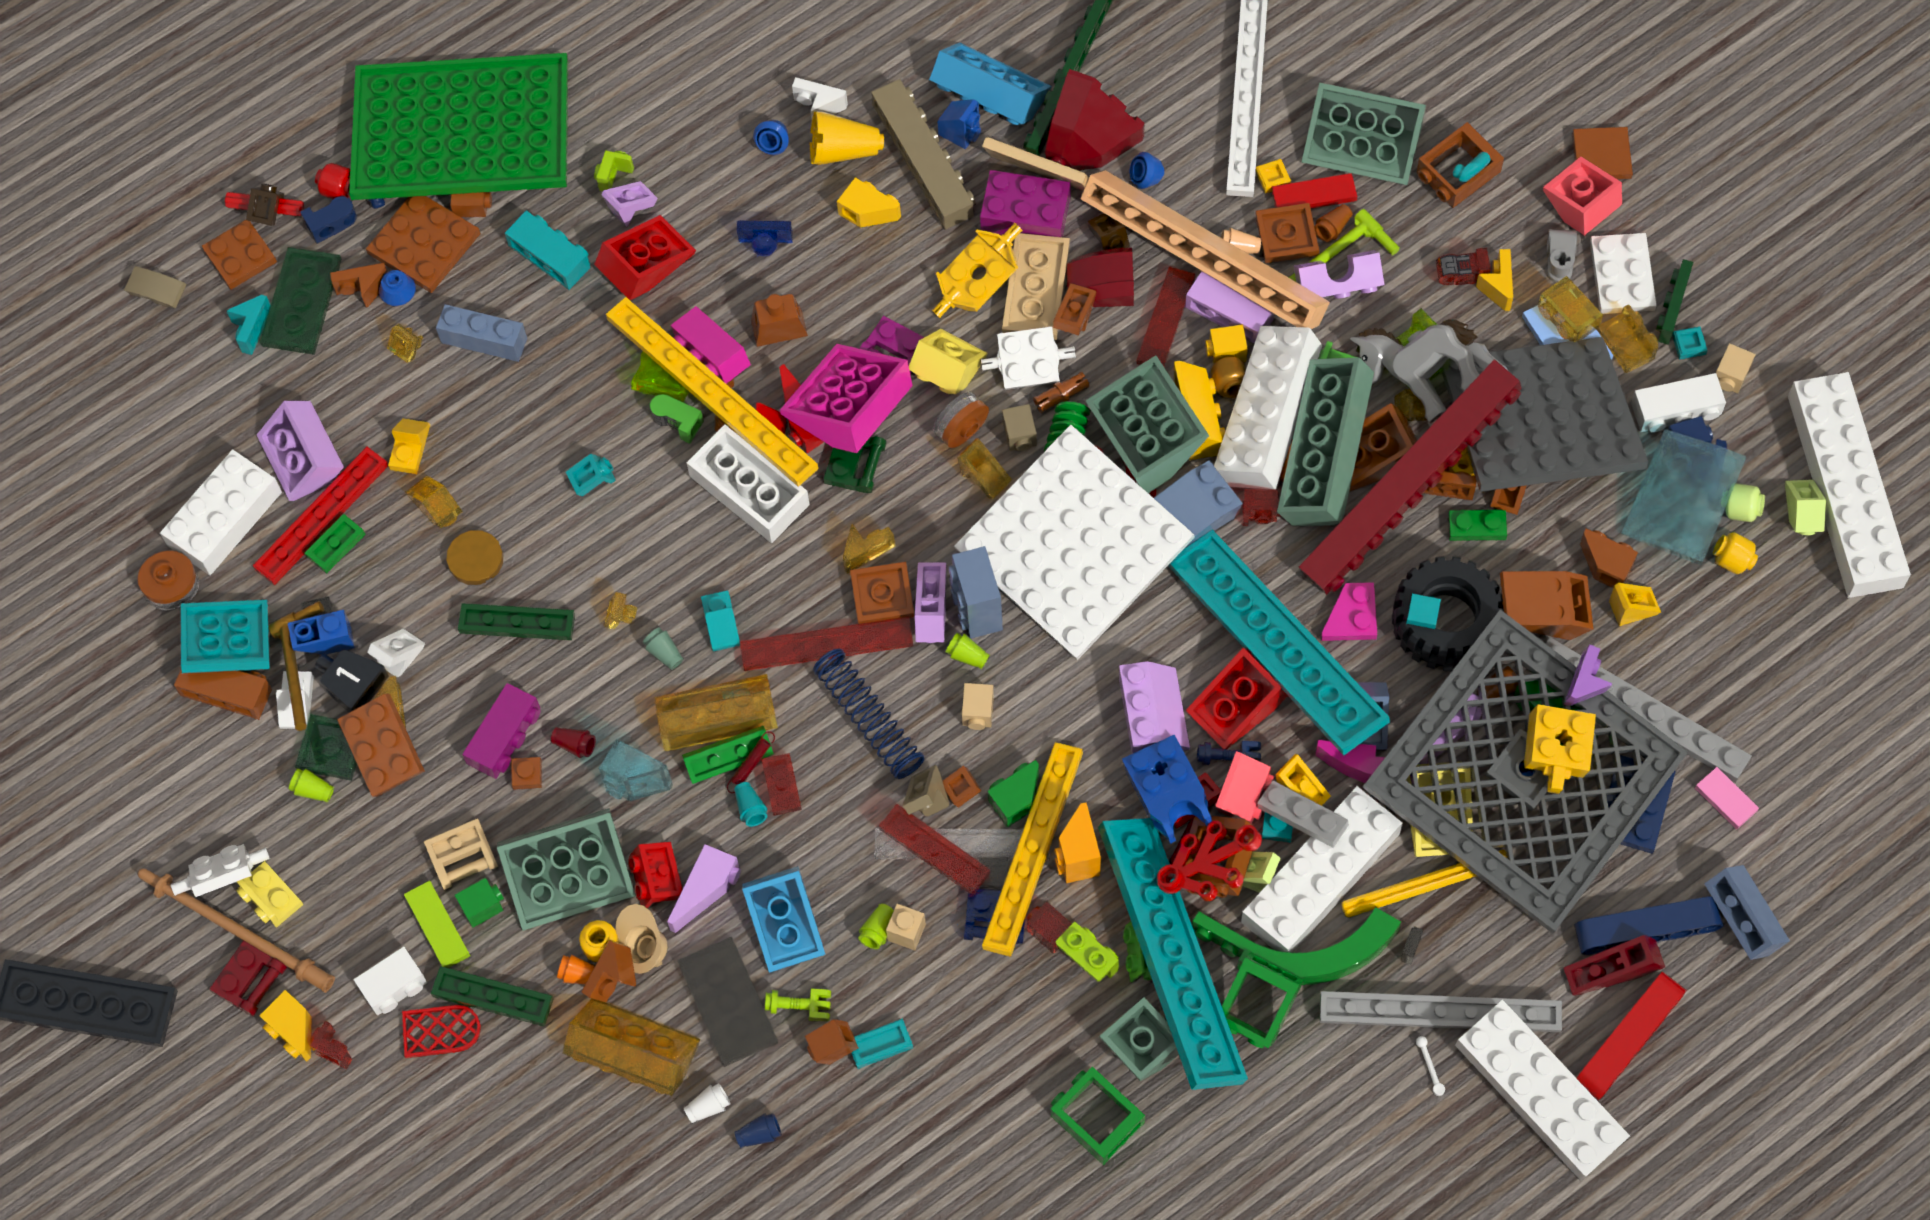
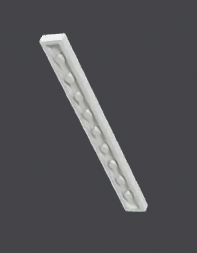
[1226,0,1268,197]

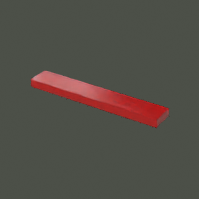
[252,446,388,585]

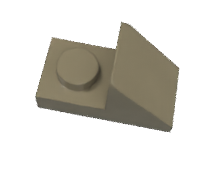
[903,765,949,817]

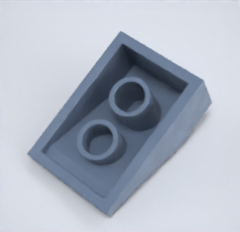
[1154,460,1243,547]

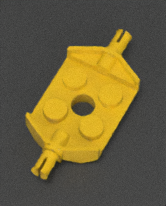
[932,223,1023,318]

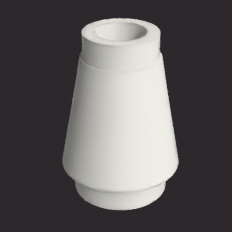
[684,1083,731,1123]

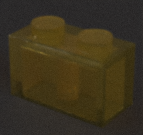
[1538,276,1603,343]

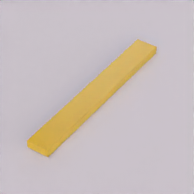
[982,742,1083,957]

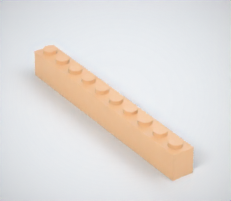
[1081,170,1330,329]

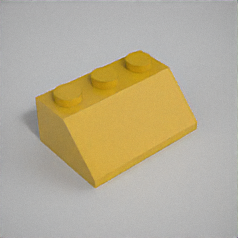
[1173,361,1225,460]

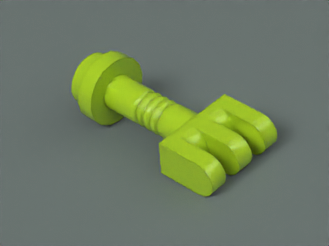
[765,989,831,1021]

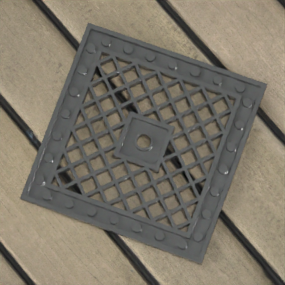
[1363,610,1688,934]

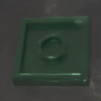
[295,714,357,781]

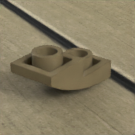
[124,266,187,309]

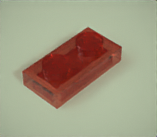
[762,753,802,816]

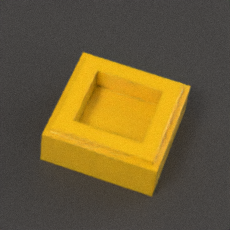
[1255,159,1291,194]

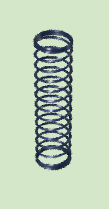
[813,648,925,779]

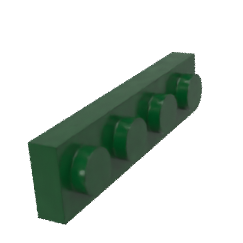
[458,603,575,641]
[431,966,554,1027]

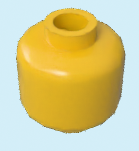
[1713,532,1758,574]
[579,920,619,962]

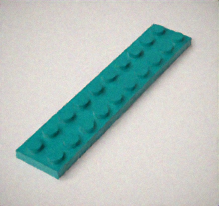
[1168,529,1390,756]
[1098,818,1248,1090]

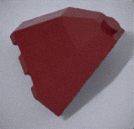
[1045,69,1145,171]

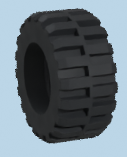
[1392,556,1504,671]

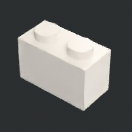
[353,947,427,1016]

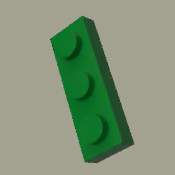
[682,725,774,784]

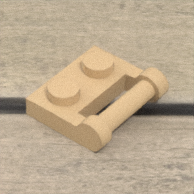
[424,818,498,890]

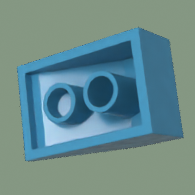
[742,866,826,973]

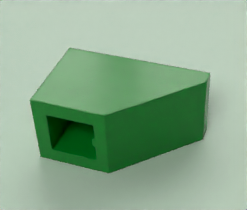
[987,760,1039,828]

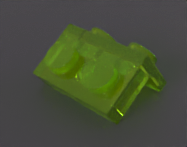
[631,351,689,402]

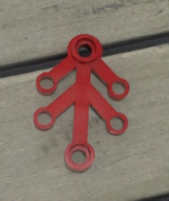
[1157,821,1262,901]

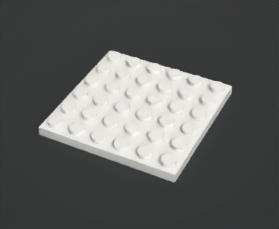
[954,425,1195,660]

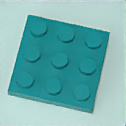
[181,600,270,673]

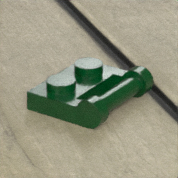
[824,436,887,493]

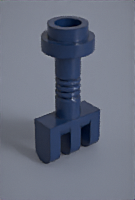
[1197,740,1261,765]

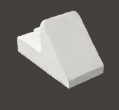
[792,77,848,118]
[367,629,425,677]
[276,671,314,729]

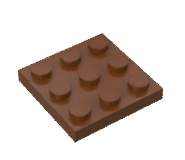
[366,196,481,294]

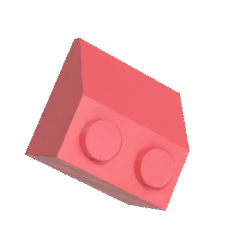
[1543,157,1622,236]
[1215,751,1275,824]

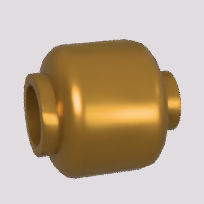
[1210,357,1246,398]

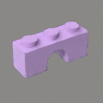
[1294,250,1384,299]

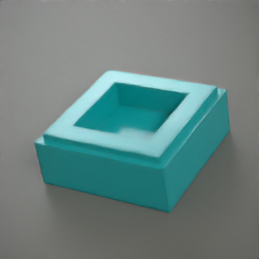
[1672,326,1708,360]
[1406,594,1441,629]

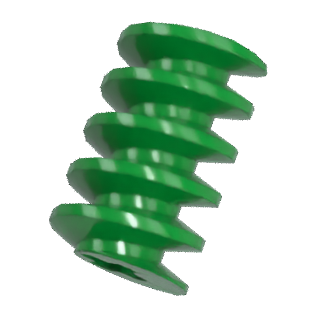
[1044,401,1091,452]

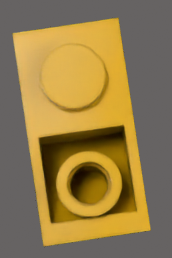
[837,178,901,228]
[260,990,312,1062]

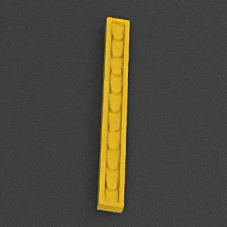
[606,297,818,487]

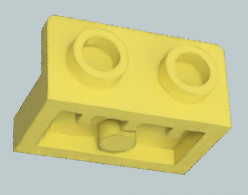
[236,861,303,928]

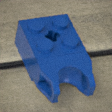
[1122,734,1212,844]

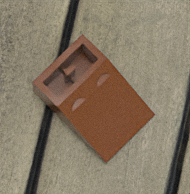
[1500,571,1594,640]

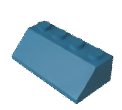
[929,42,1052,125]

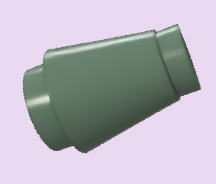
[643,627,684,670]

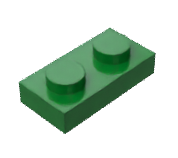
[1448,510,1507,541]
[305,514,366,574]

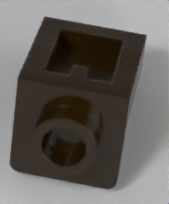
[246,184,284,226]
[1087,213,1130,250]

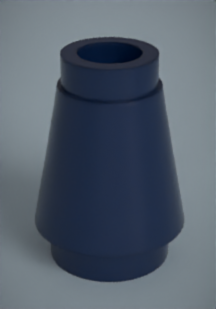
[734,1113,782,1148]

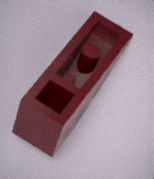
[1563,935,1666,996]

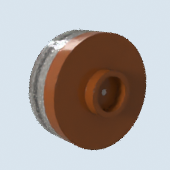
[933,391,989,448]
[138,551,199,610]

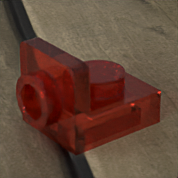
[310,1021,352,1070]

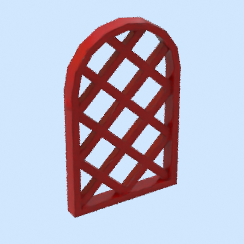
[402,1005,481,1058]

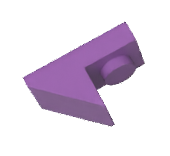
[1564,644,1612,706]

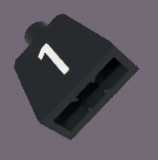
[315,650,389,713]

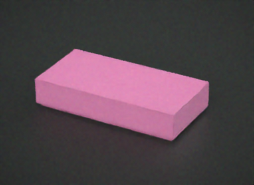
[1695,767,1759,830]

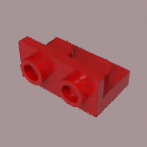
[628,842,683,908]

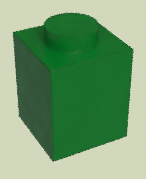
[455,878,504,928]

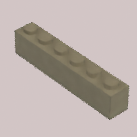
[871,79,976,230]

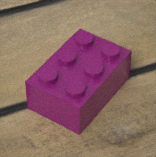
[980,170,1070,238]

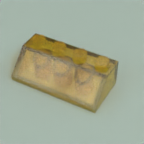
[655,674,778,751]
[563,998,700,1096]

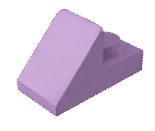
[601,181,658,227]

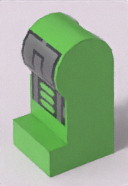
[650,394,704,444]

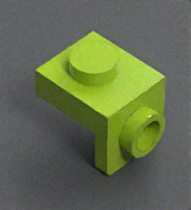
[594,150,634,192]

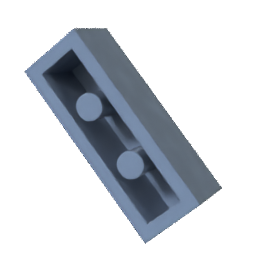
[436,304,527,362]
[1704,865,1790,960]

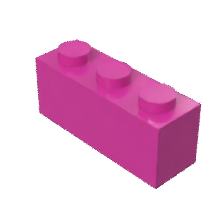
[670,306,751,384]

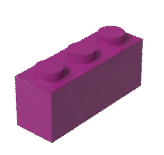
[462,683,541,779]

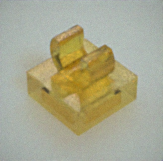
[387,324,423,363]
[604,592,637,629]

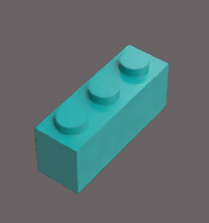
[505,210,591,290]

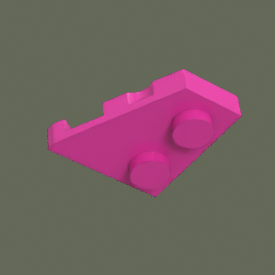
[1321,583,1377,641]

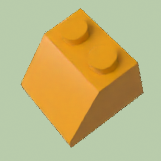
[1055,803,1101,884]

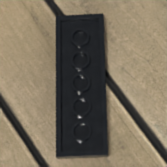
[0,959,178,1047]

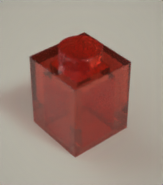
[1027,902,1072,954]

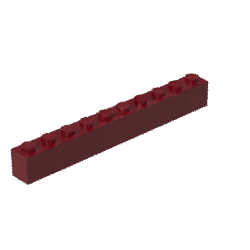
[1299,359,1522,595]

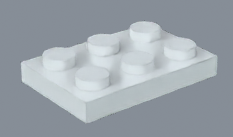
[1590,233,1656,314]

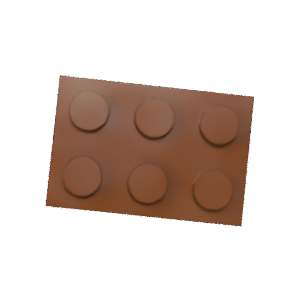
[337,694,425,797]

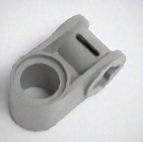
[1547,229,1577,283]

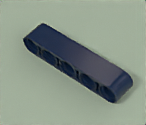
[1574,896,1723,955]

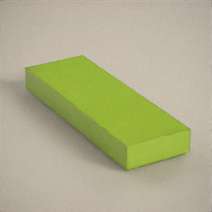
[404,881,470,968]

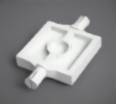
[981,327,1076,390]
[171,844,270,897]

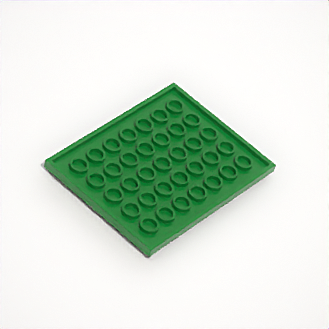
[349,53,568,200]

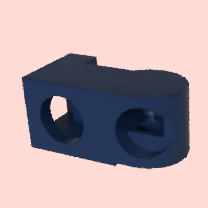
[300,196,357,244]

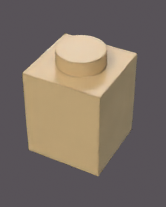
[1716,343,1756,393]
[962,683,994,730]
[886,904,926,950]

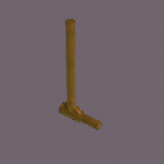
[268,601,324,731]

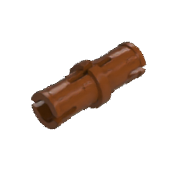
[1033,372,1090,413]

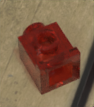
[1243,489,1282,526]

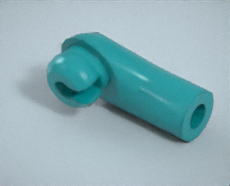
[1453,152,1491,182]

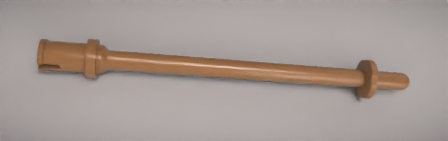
[138,868,335,993]

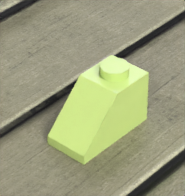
[1785,480,1826,535]

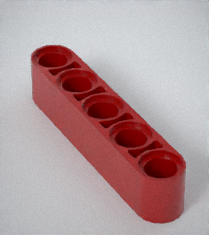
[1576,972,1687,1101]

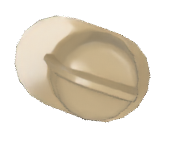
[615,904,668,974]

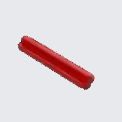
[225,192,304,217]

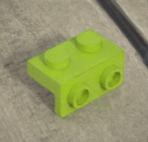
[1056,922,1119,982]

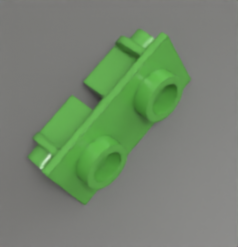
[1123,921,1152,982]

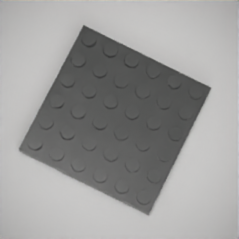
[1440,337,1648,492]

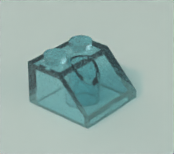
[599,740,673,801]

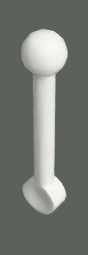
[1416,1036,1445,1096]

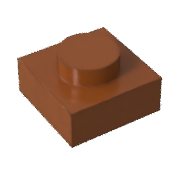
[511,757,542,790]
[943,765,982,808]

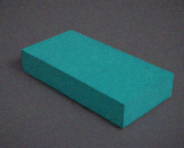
[851,1018,913,1069]

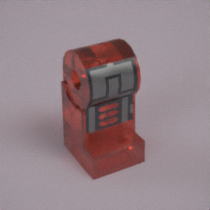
[1435,247,1491,285]

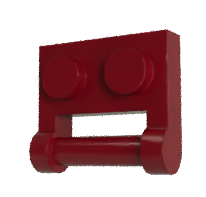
[209,940,287,1017]

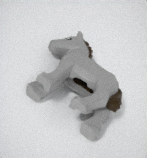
[1350,319,1508,427]

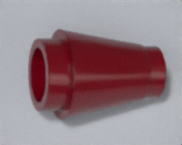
[551,727,596,758]

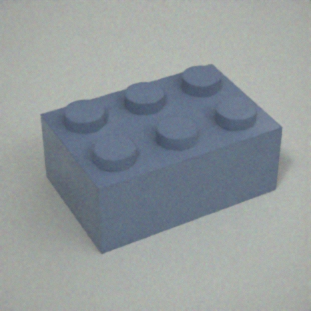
[948,546,1003,639]

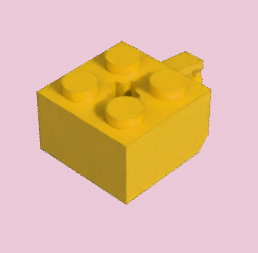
[1524,704,1596,794]

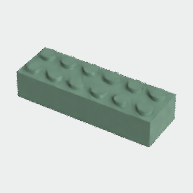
[1277,357,1374,526]

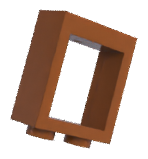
[1417,122,1504,208]
[1185,816,1253,898]

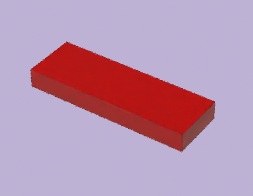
[1272,173,1358,209]

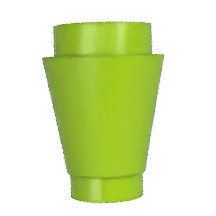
[945,633,990,670]
[289,769,335,803]
[858,904,894,949]

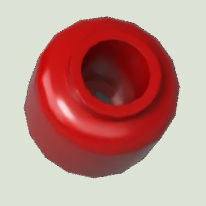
[315,163,350,199]

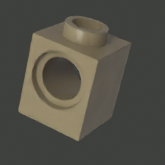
[1002,404,1037,451]

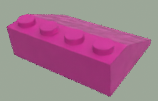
[780,344,913,453]

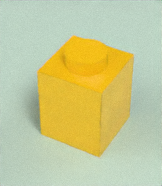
[1205,325,1248,365]

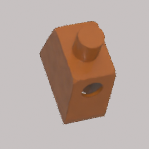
[751,294,808,347]

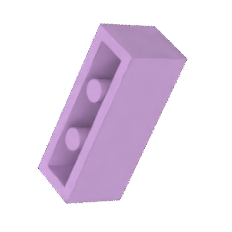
[1185,271,1274,344]

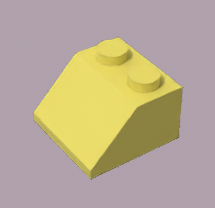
[909,329,988,394]

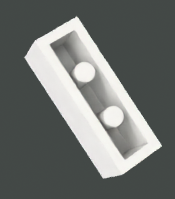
[1631,373,1726,432]

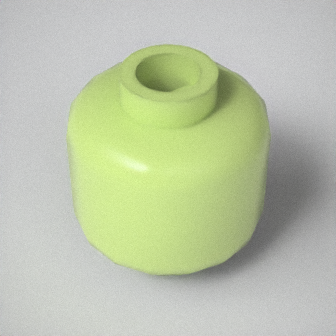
[1721,483,1765,522]

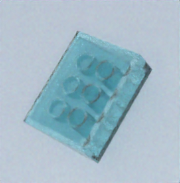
[1621,429,1746,565]

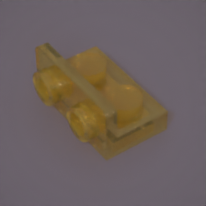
[1597,304,1658,374]

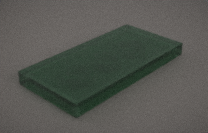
[260,247,342,355]

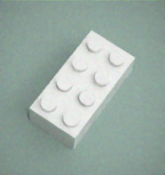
[687,425,810,543]
[160,449,282,576]

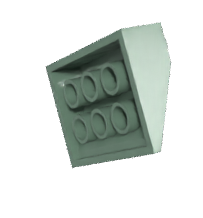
[1302,82,1426,185]
[1085,355,1209,493]
[497,808,635,931]

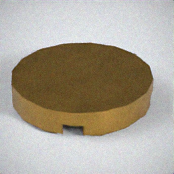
[446,530,504,585]

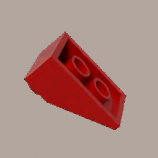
[594,215,696,300]
[1186,648,1288,750]

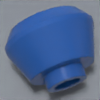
[753,120,789,155]
[1129,152,1164,189]
[378,270,416,306]

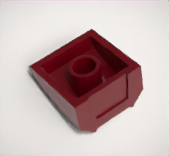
[1067,247,1134,307]

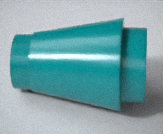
[734,782,768,827]

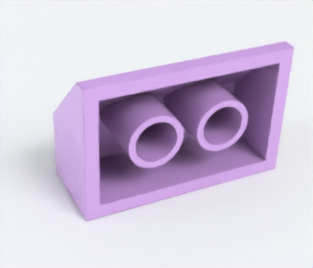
[257,401,344,501]
[1119,661,1190,754]

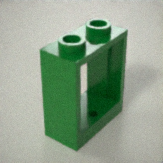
[1222,952,1304,1048]
[1051,1066,1145,1166]

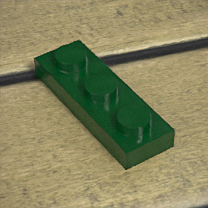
[1656,259,1694,345]

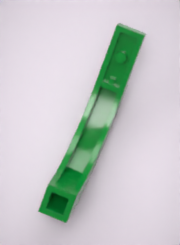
[1192,907,1401,985]

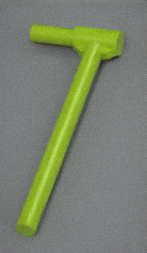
[1288,209,1400,282]

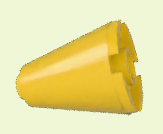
[810,111,884,165]

